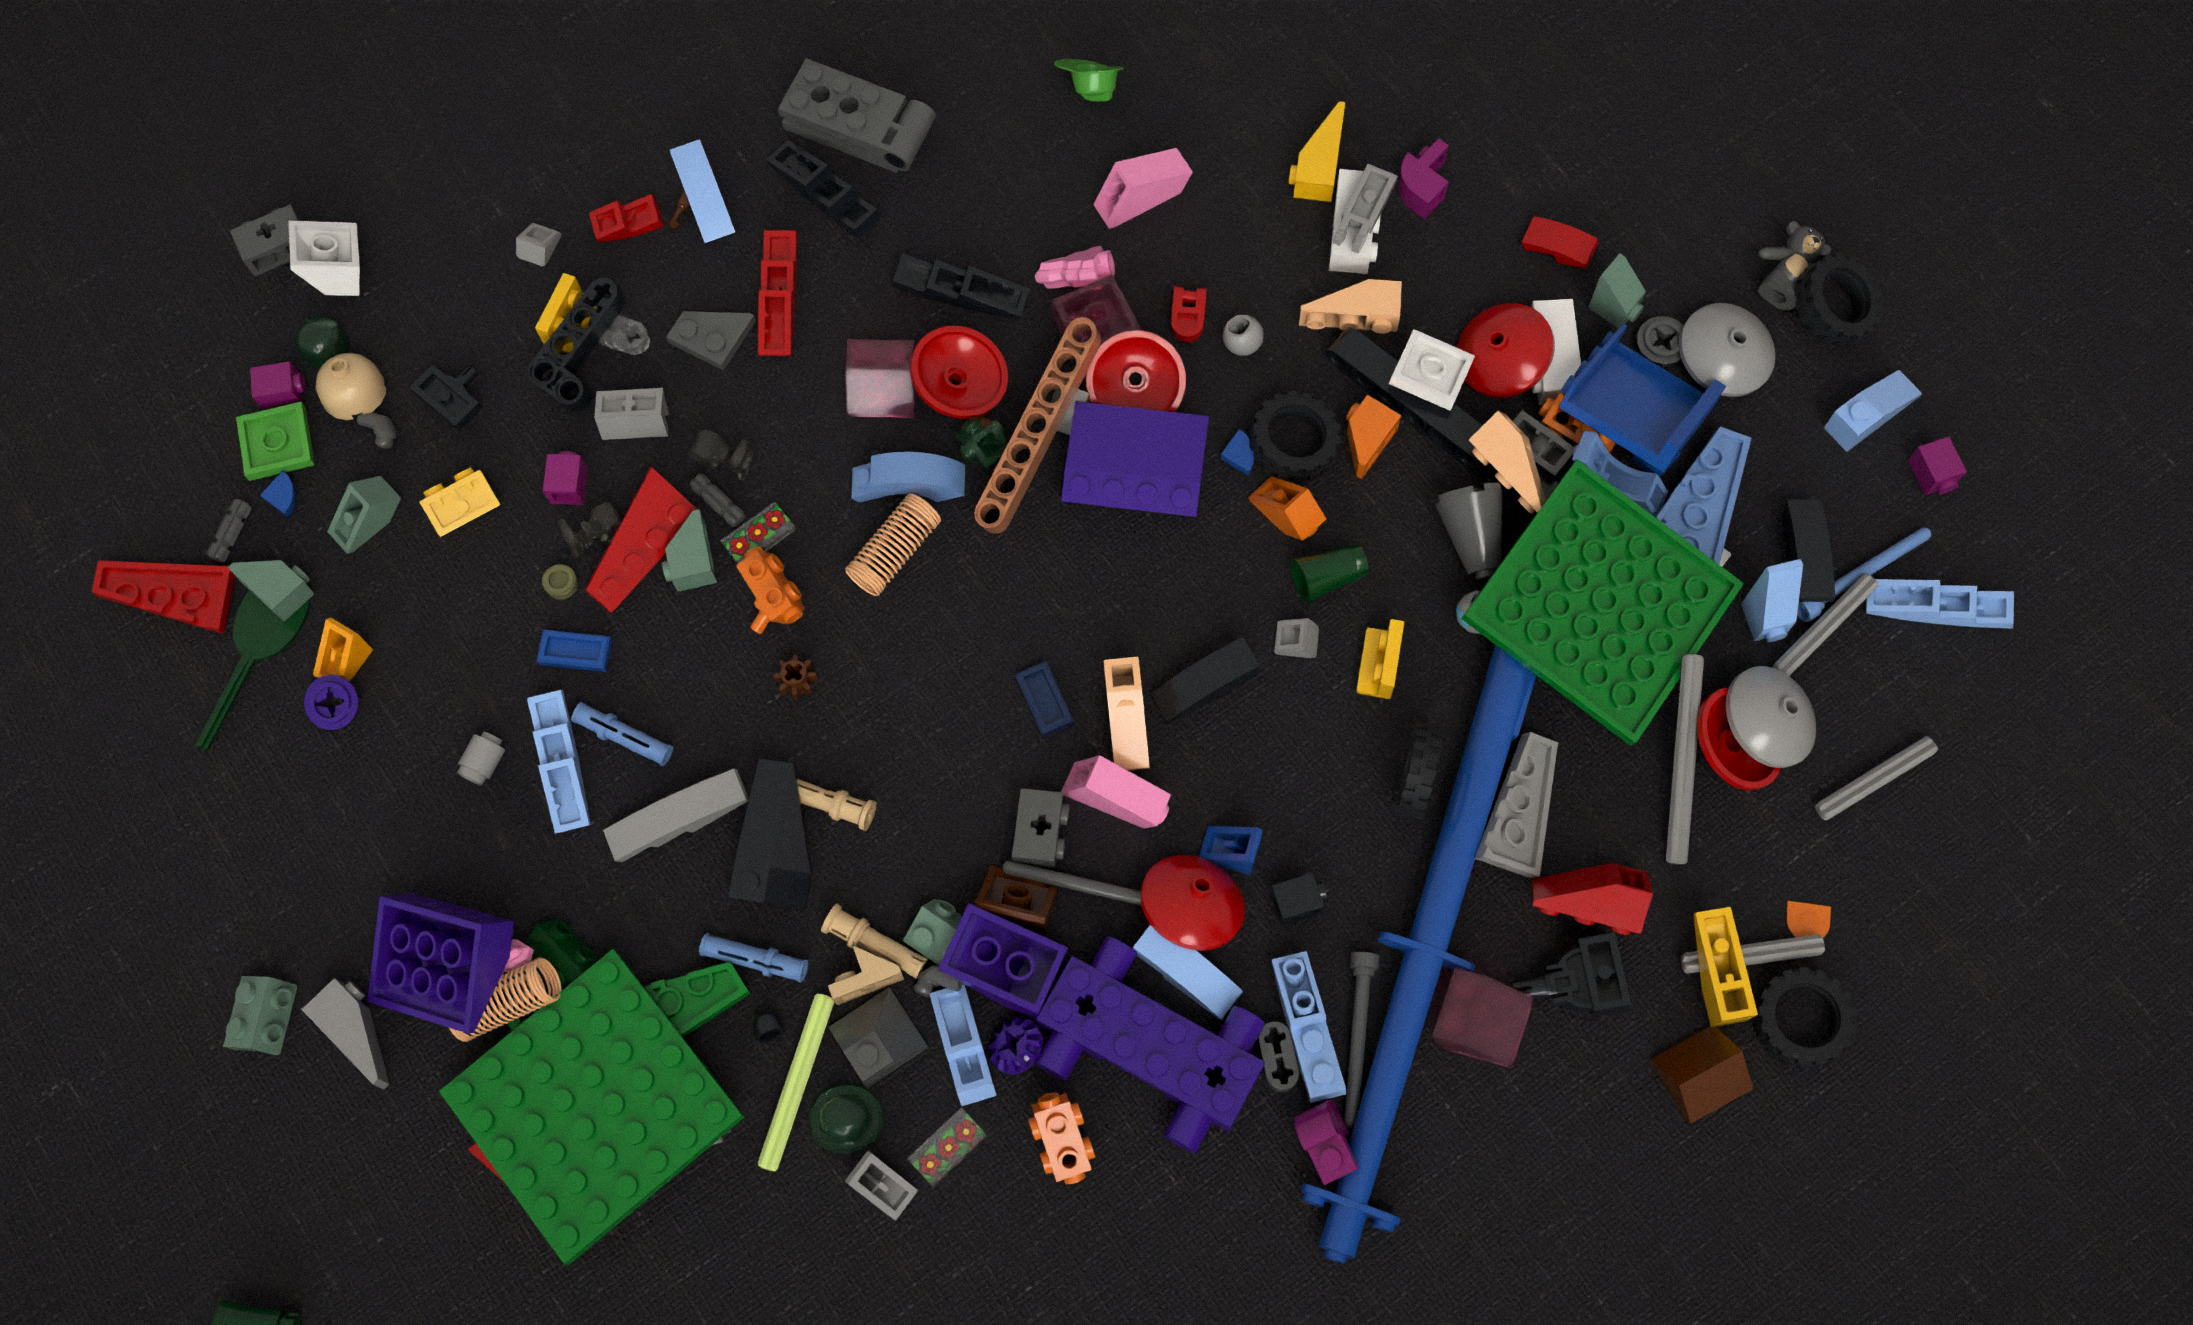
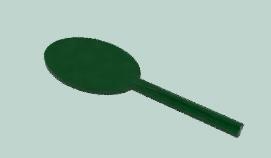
[195,568,311,751]

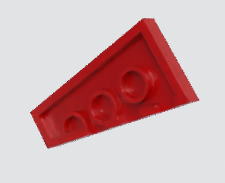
[584,467,702,613]
[92,560,235,634]

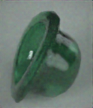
[809,1085,883,1153]

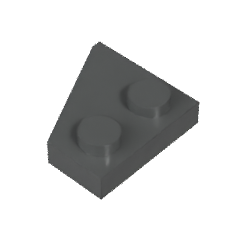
[666,311,756,371]

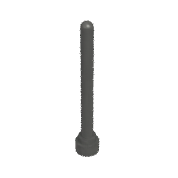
[1002,861,1141,906]
[1344,952,1380,1129]

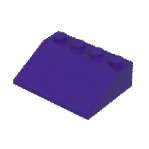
[1061,401,1209,517]
[367,893,514,1034]

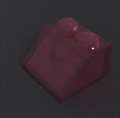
[846,339,916,418]
[1432,968,1534,1068]

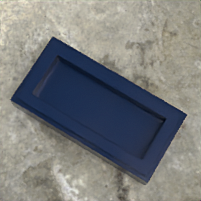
[1015,661,1074,738]

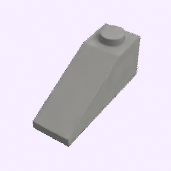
[301,978,389,1089]

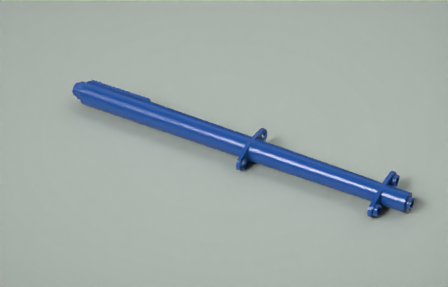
[1300,645,1536,1264]

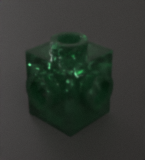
[955,416,1008,468]

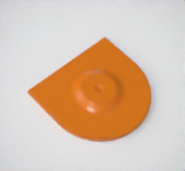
[1786,901,1831,938]

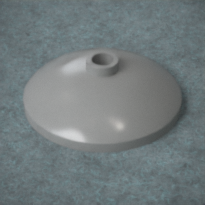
[1679,303,1775,397]
[1726,666,1816,768]

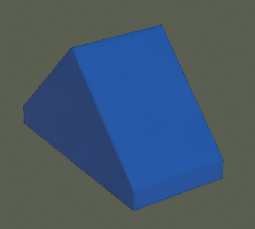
[1199,826,1263,875]

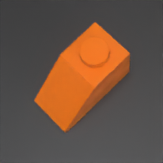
[1346,395,1401,479]
[1248,476,1326,541]

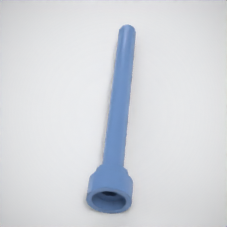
[1797,527,1931,622]

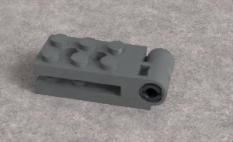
[778,58,936,173]

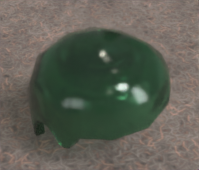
[294,316,349,368]

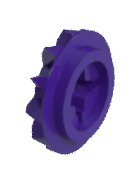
[304,675,361,730]
[988,1016,1043,1075]

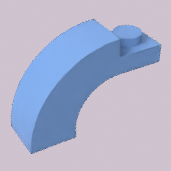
[1572,431,1668,517]
[851,452,965,503]

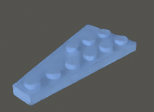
[1655,427,1751,564]

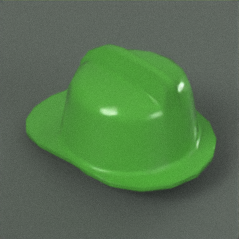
[1054,59,1124,102]

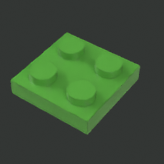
[236,402,315,481]

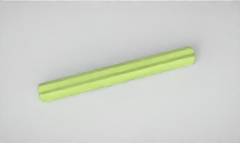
[758,994,834,1171]

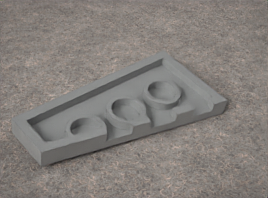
[1474,732,1558,878]

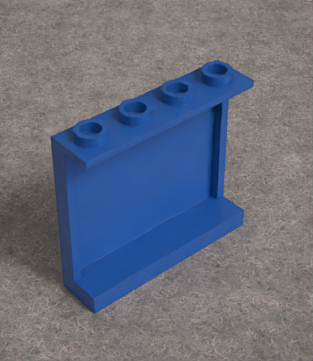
[1559,324,1726,472]

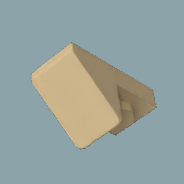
[828,946,904,1005]

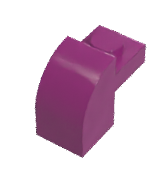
[1398,138,1449,220]
[1294,1100,1360,1185]

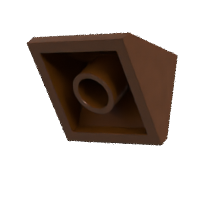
[974,865,1059,935]
[1650,1026,1753,1125]

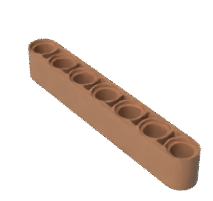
[974,317,1101,534]

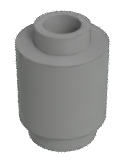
[457,731,505,786]

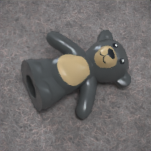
[1758,221,1831,310]

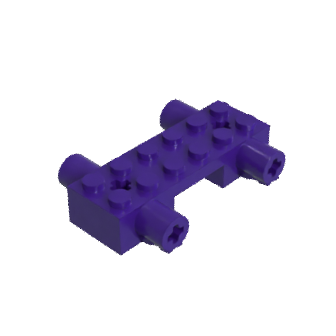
[1035,936,1265,1154]

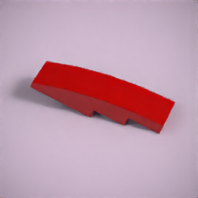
[758,230,798,356]

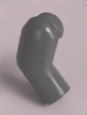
[357,412,397,449]
[914,965,963,997]

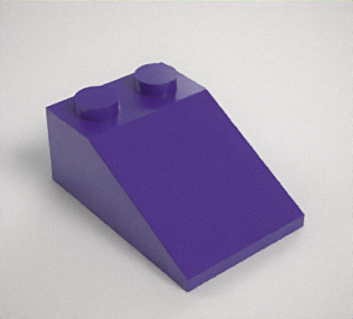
[938,903,1068,1020]

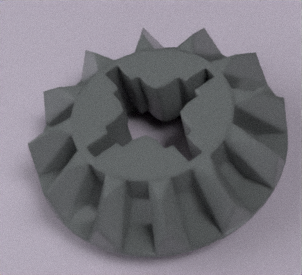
[1636,316,1684,367]

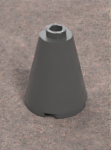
[1434,483,1502,580]

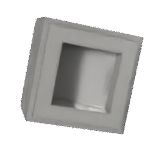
[516,223,561,266]
[1274,618,1319,658]

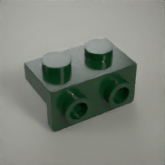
[524,919,599,994]

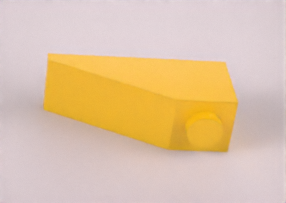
[1289,101,1345,202]
[1693,907,1758,1027]

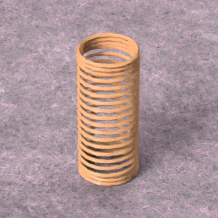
[845,493,941,596]
[448,958,562,1042]

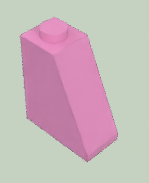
[1093,148,1193,229]
[1061,755,1171,829]

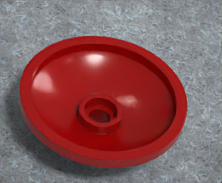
[1457,303,1555,398]
[910,326,1008,419]
[1086,330,1186,412]
[1697,688,1781,791]
[1140,855,1245,951]

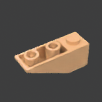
[1299,279,1402,334]
[1469,411,1546,514]
[1104,656,1150,771]

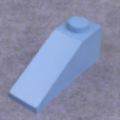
[1824,370,1922,452]
[1741,559,1803,642]

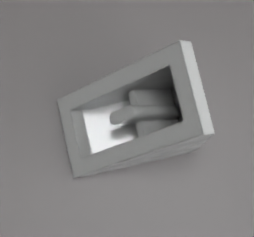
[845,1151,918,1221]

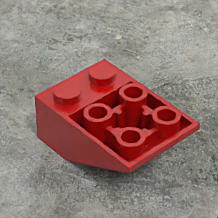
[1531,863,1653,935]

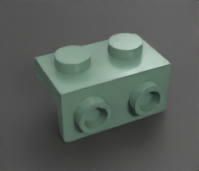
[903,899,962,966]
[223,976,297,1055]

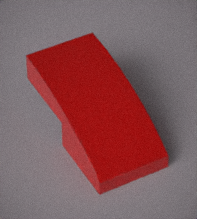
[589,194,664,242]
[1522,216,1599,269]

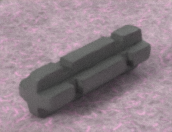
[690,474,745,527]
[206,499,251,563]

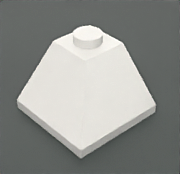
[288,221,360,296]

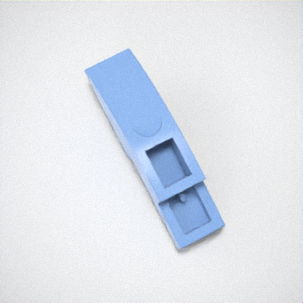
[1272,951,1346,1103]

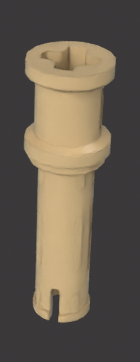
[797,779,877,831]
[821,903,928,979]

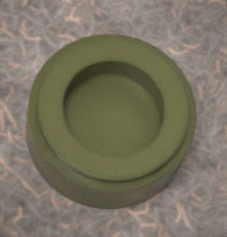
[542,564,578,600]

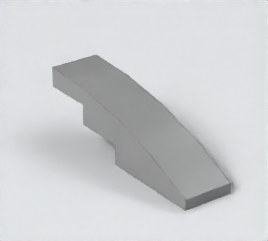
[603,769,749,862]

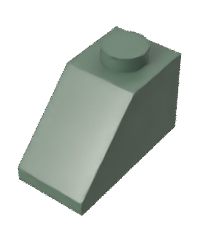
[1588,253,1646,329]
[327,476,401,554]
[662,509,717,592]
[227,560,314,622]

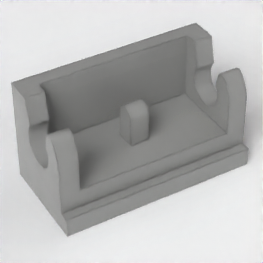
[594,388,669,440]

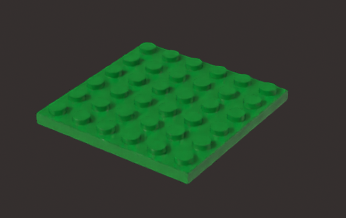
[1461,459,1744,746]
[439,949,745,1265]

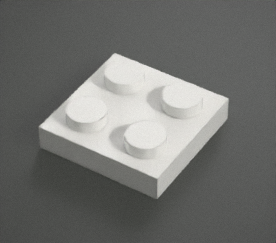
[1389,329,1475,411]

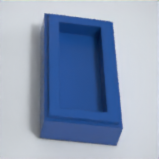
[536,629,612,672]

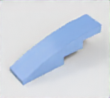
[1866,579,2014,629]
[527,690,591,834]

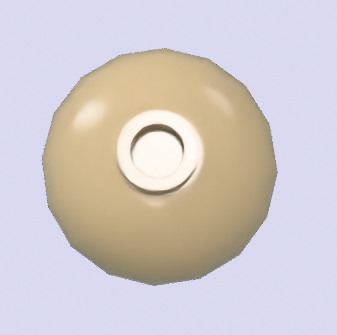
[315,353,386,420]

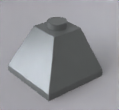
[829,987,929,1088]

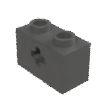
[230,204,302,276]
[1513,410,1575,482]
[1012,788,1070,870]

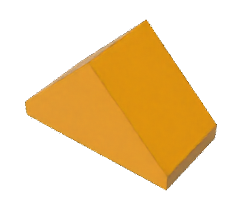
[313,617,373,682]

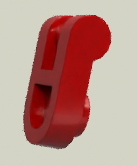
[1171,286,1207,342]

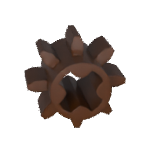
[773,655,818,701]

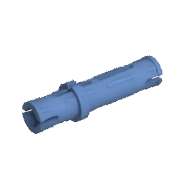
[571,702,673,766]
[699,933,809,983]

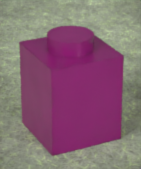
[250,361,306,410]
[1908,437,1967,495]
[543,451,588,505]

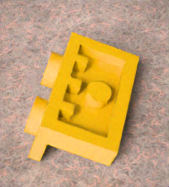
[535,273,598,354]
[419,467,501,537]
[1356,619,1405,699]

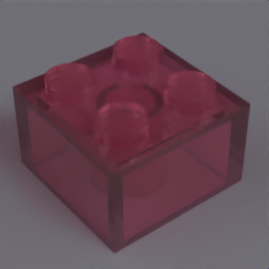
[1052,274,1141,345]

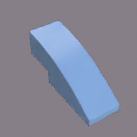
[669,139,735,243]
[1133,924,1243,1021]
[929,984,997,1106]

